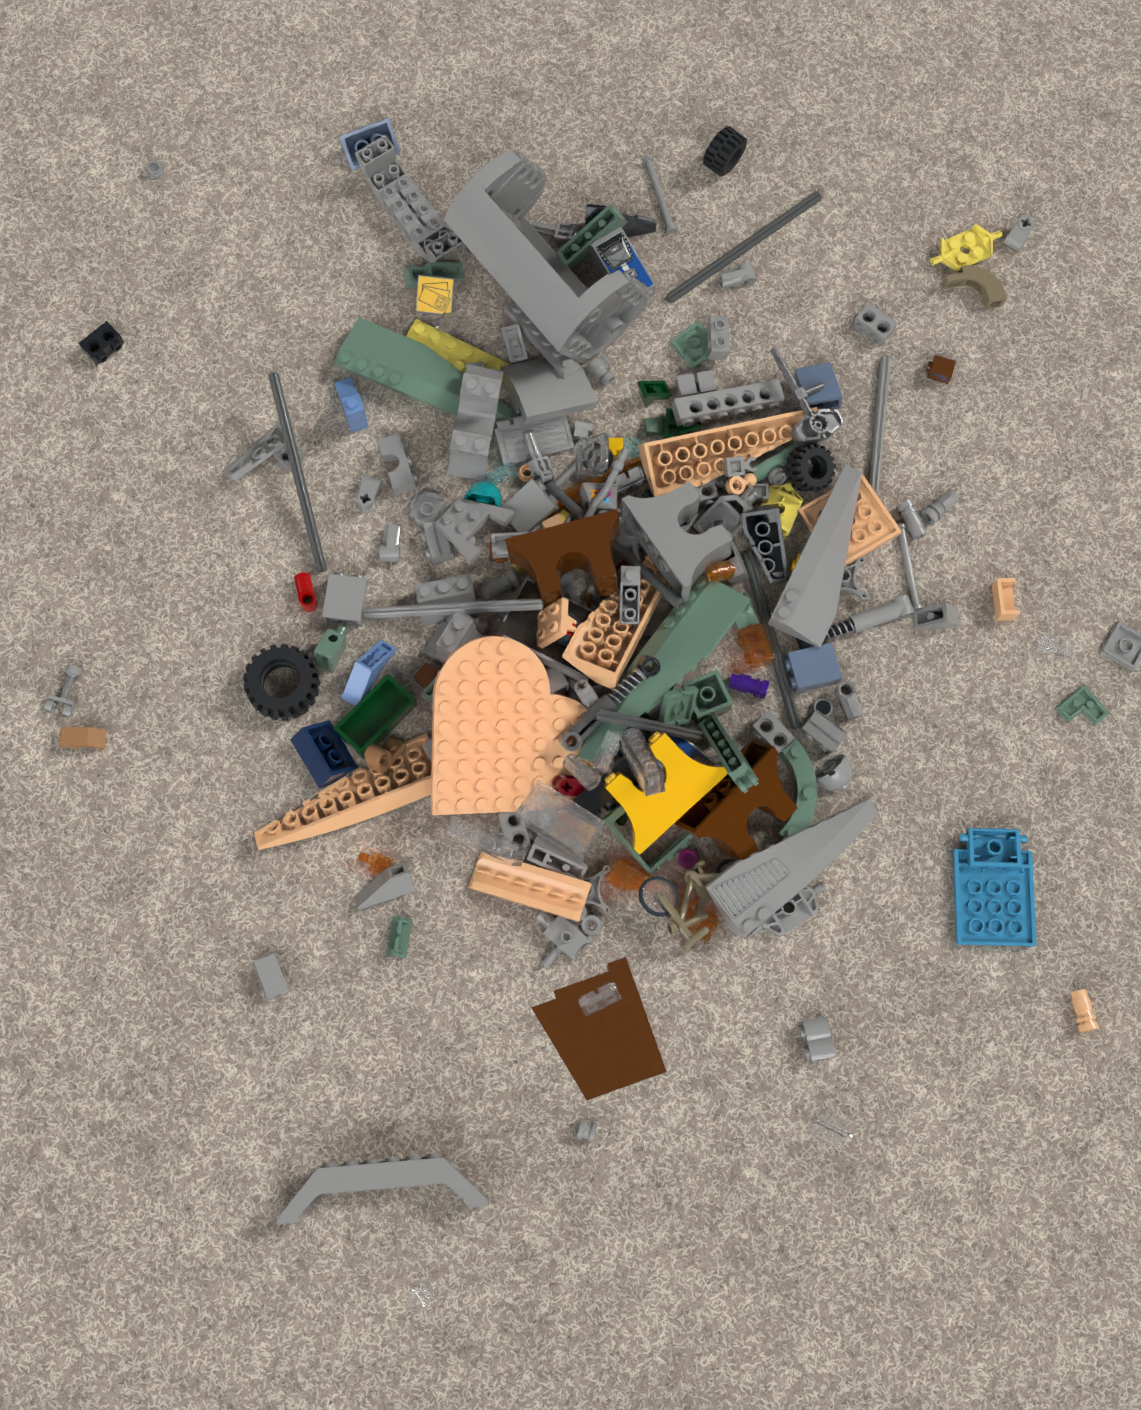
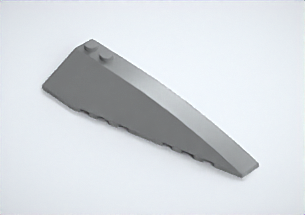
[768,465,862,648]

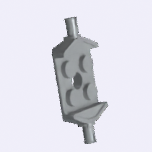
[752,882,826,938]

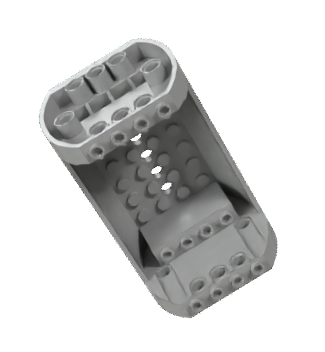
[444,149,651,364]

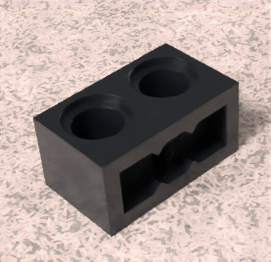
[78,321,124,366]

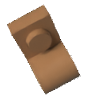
[364,736,407,775]

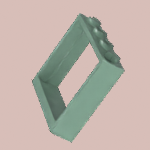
[601,769,693,874]

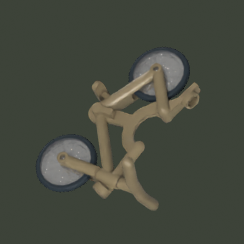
[639,858,737,953]

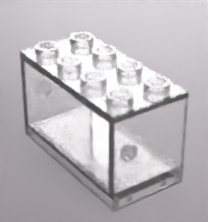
[516,779,606,863]

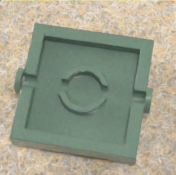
[670,321,708,370]
[658,685,699,726]

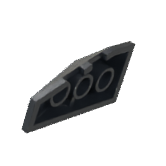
[585,204,657,237]
[741,503,789,583]

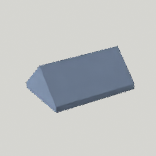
[339,117,400,171]

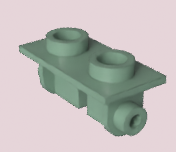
[386,916,413,959]

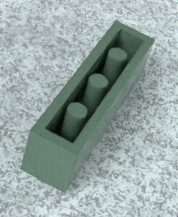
[556,204,627,270]

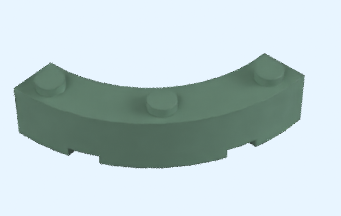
[776,739,817,841]

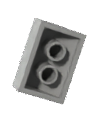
[414,574,478,627]

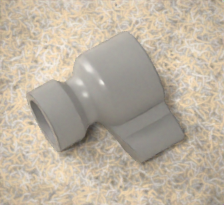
[586,354,615,387]

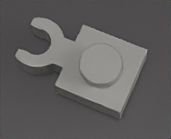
[723,456,757,477]

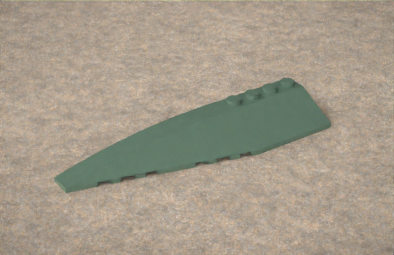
[334,317,516,433]
[578,575,751,763]

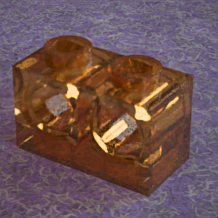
[737,624,775,669]

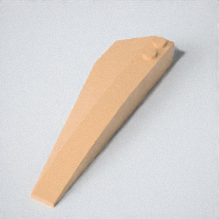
[562,555,667,690]

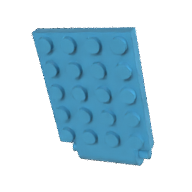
[952,828,1037,947]

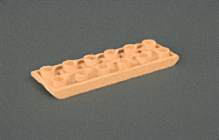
[468,851,592,922]

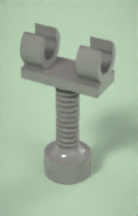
[44,664,82,718]

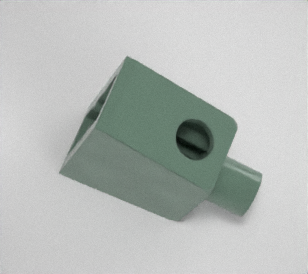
[314,625,348,674]

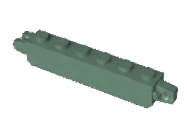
[698,712,759,794]

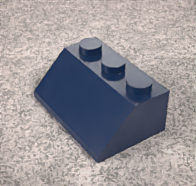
[290,720,358,788]

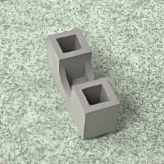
[377,433,418,495]

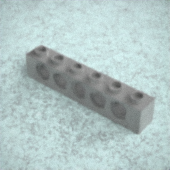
[672,379,785,427]

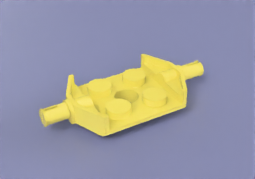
[930,224,1002,272]
[761,481,803,538]

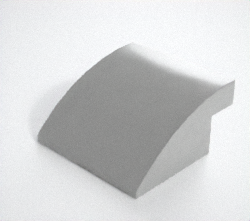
[500,358,597,424]

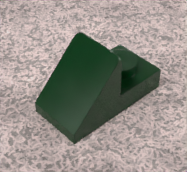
[637,380,672,407]

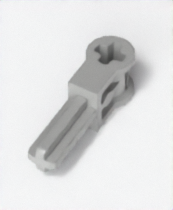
[531,221,583,244]
[524,432,556,483]

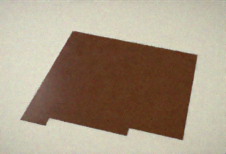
[531,957,667,1101]

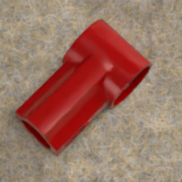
[294,572,318,612]

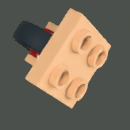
[536,597,581,648]

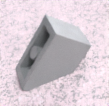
[914,603,959,629]

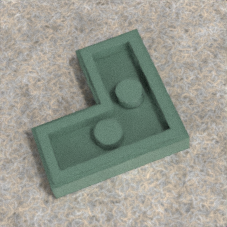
[1055,685,1110,726]

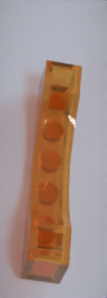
[605,859,720,944]

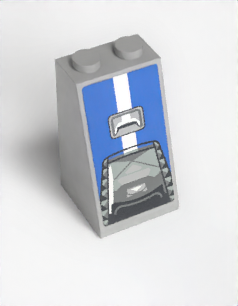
[590,227,656,298]

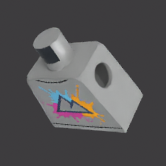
[578,482,617,515]

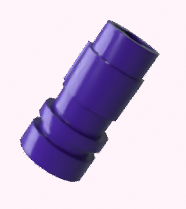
[728,673,769,699]

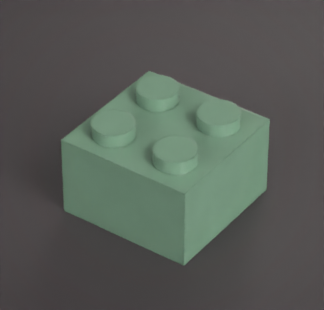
[681,670,733,724]

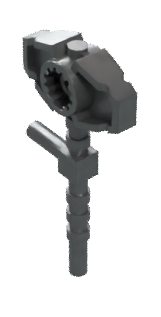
[770,347,844,445]

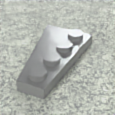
[223,423,297,481]

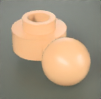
[726,473,757,495]

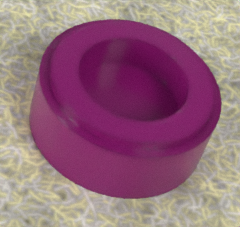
[678,849,698,869]

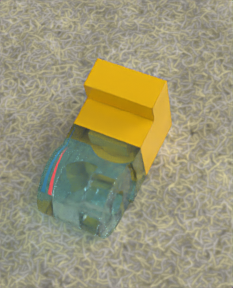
[607,438,642,461]

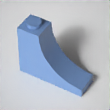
[334,377,369,433]
[341,640,397,706]

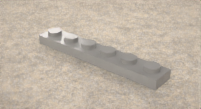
[505,303,580,379]

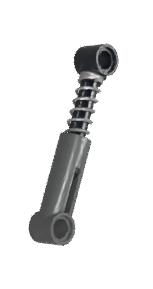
[559,655,661,752]

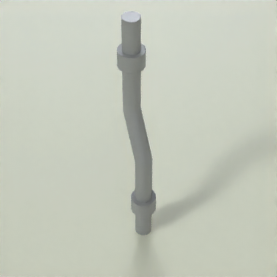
[584,447,630,518]

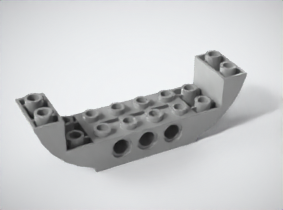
[355,135,464,263]

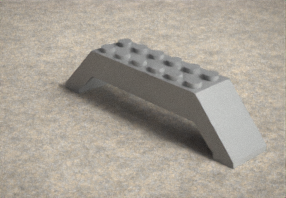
[277,1153,489,1224]

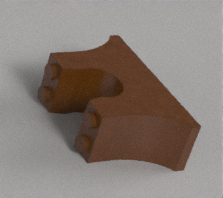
[505,509,620,609]
[674,738,797,861]

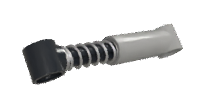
[795,595,915,650]

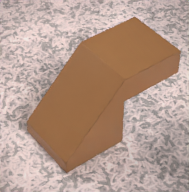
[59,727,107,750]

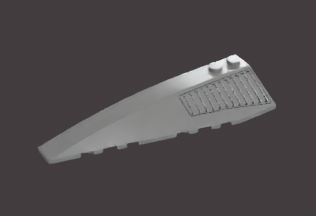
[705,798,878,938]

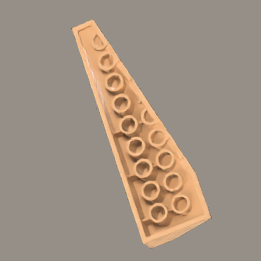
[638,407,817,497]
[254,733,432,850]

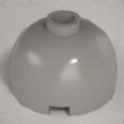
[815,754,853,791]

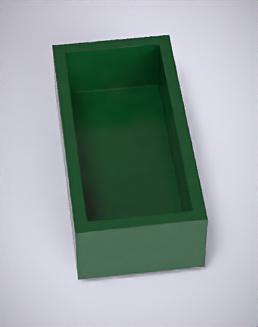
[333,674,417,759]

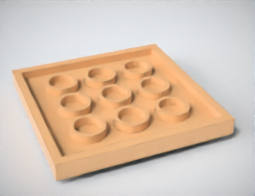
[798,474,902,566]

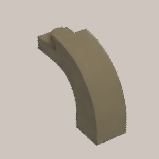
[942,265,1007,309]

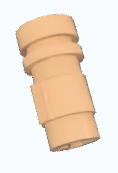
[1071,989,1099,1033]

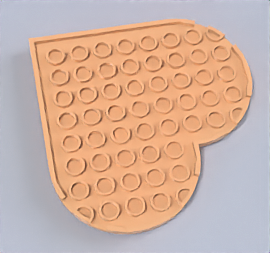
[431,636,604,815]

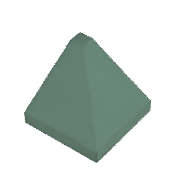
[644,417,664,436]

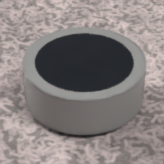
[813,698,833,717]

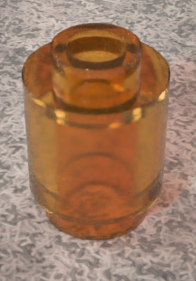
[705,560,735,582]

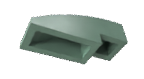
[404,262,464,289]

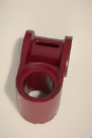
[552,774,592,797]

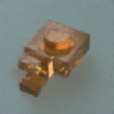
[358,852,394,875]

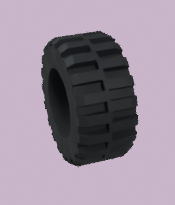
[243,644,320,721]

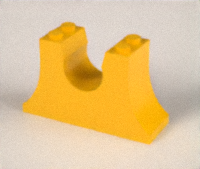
[604,731,728,855]

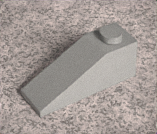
[527,833,589,880]

